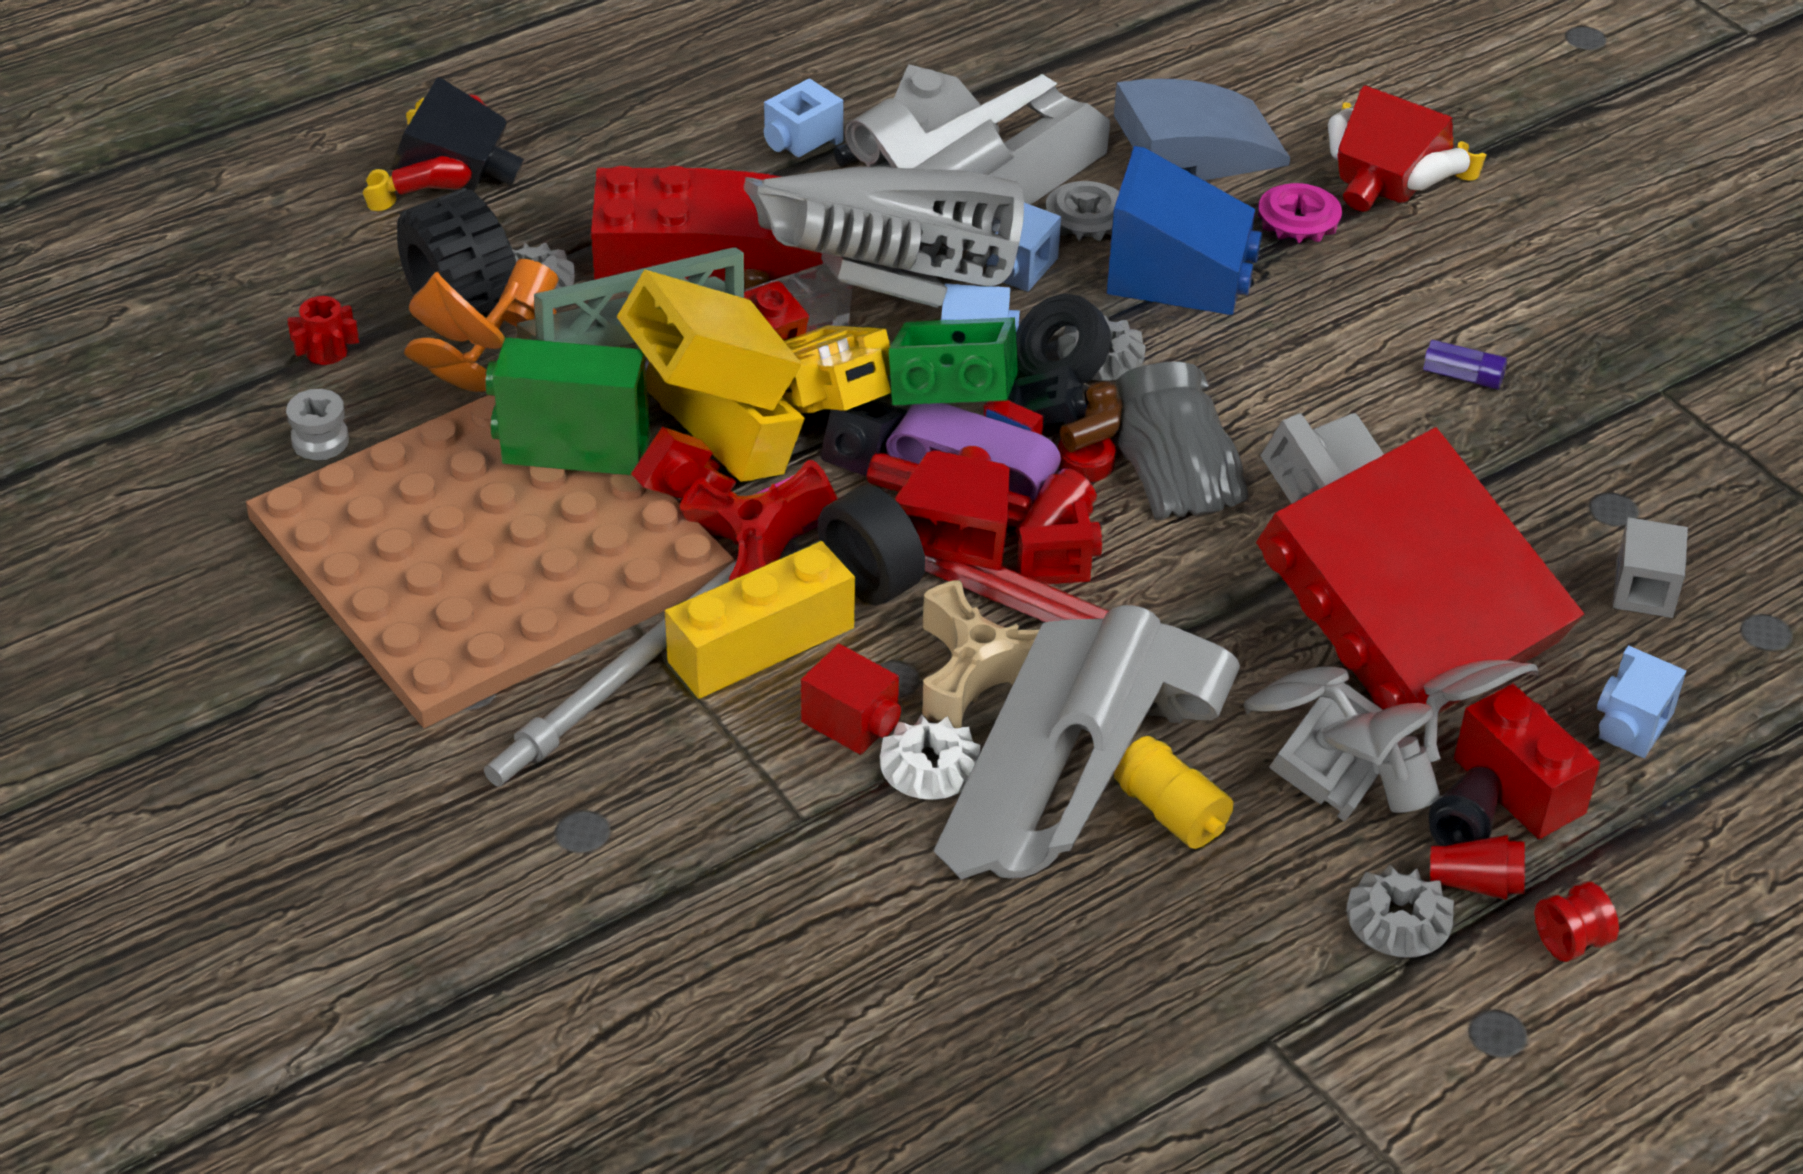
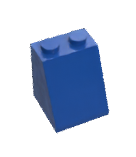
[1107,146,1262,315]

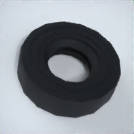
[1016,293,1111,385]

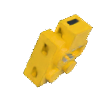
[782,325,891,413]

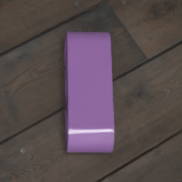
[886,403,1061,502]

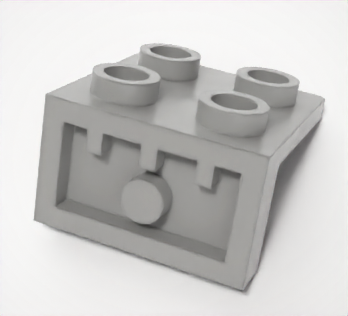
[1260,413,1384,503]

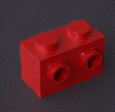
[1454,683,1600,840]

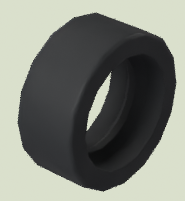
[818,485,925,606]

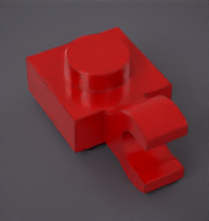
[631,427,737,499]

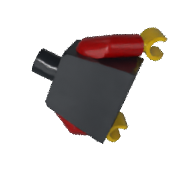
[363,77,524,211]

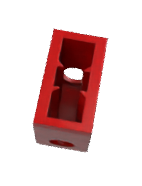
[895,446,1010,571]

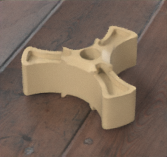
[922,581,1040,729]

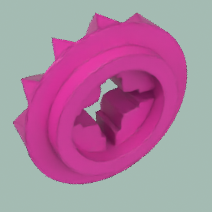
[1257,183,1342,244]

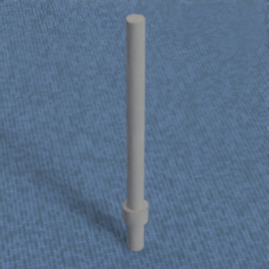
[484,561,736,787]

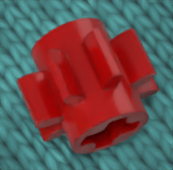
[287,296,359,365]

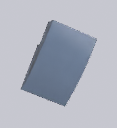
[1114,79,1290,180]

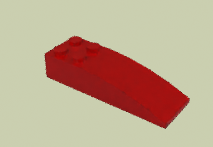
[591,166,848,284]

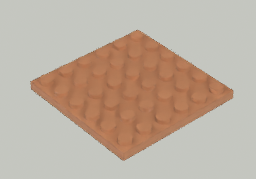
[246,395,734,728]

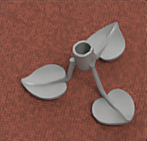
[1243,660,1539,813]

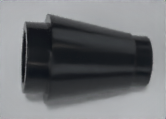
[1429,767,1501,846]

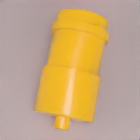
[1114,736,1234,849]

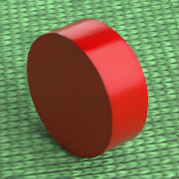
[1058,438,1115,483]

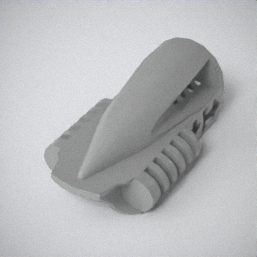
[744,166,1024,286]

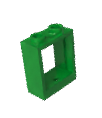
[889,317,1018,405]

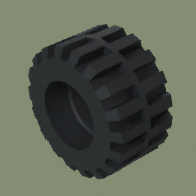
[397,188,516,340]

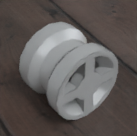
[286,389,349,460]

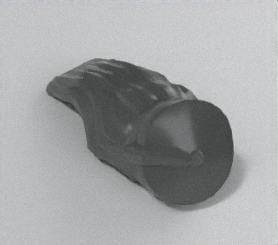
[1115,361,1248,520]

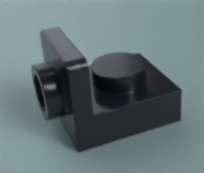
[1007,365,1089,429]
[821,399,908,476]

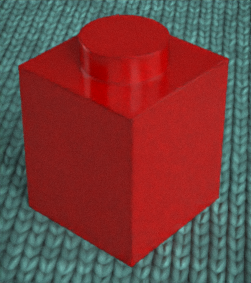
[801,643,901,755]

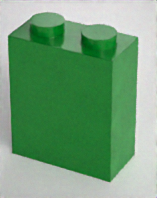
[486,337,650,475]

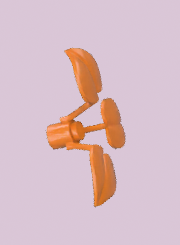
[404,259,648,392]

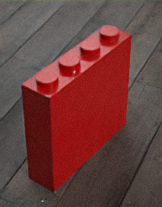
[1255,427,1585,714]

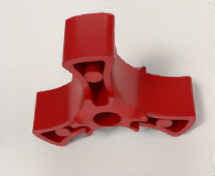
[680,460,838,581]

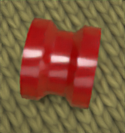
[1534,881,1619,962]

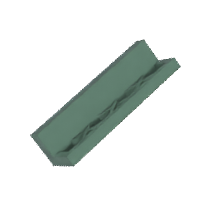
[516,247,744,347]

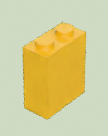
[617,269,802,411]

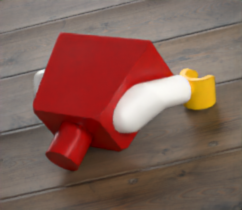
[1328,85,1487,212]

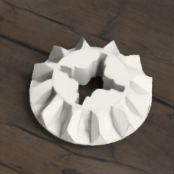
[880,714,981,800]

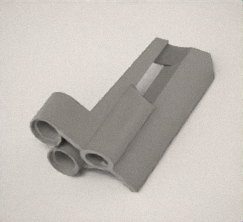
[845,74,1110,251]
[933,605,1240,880]

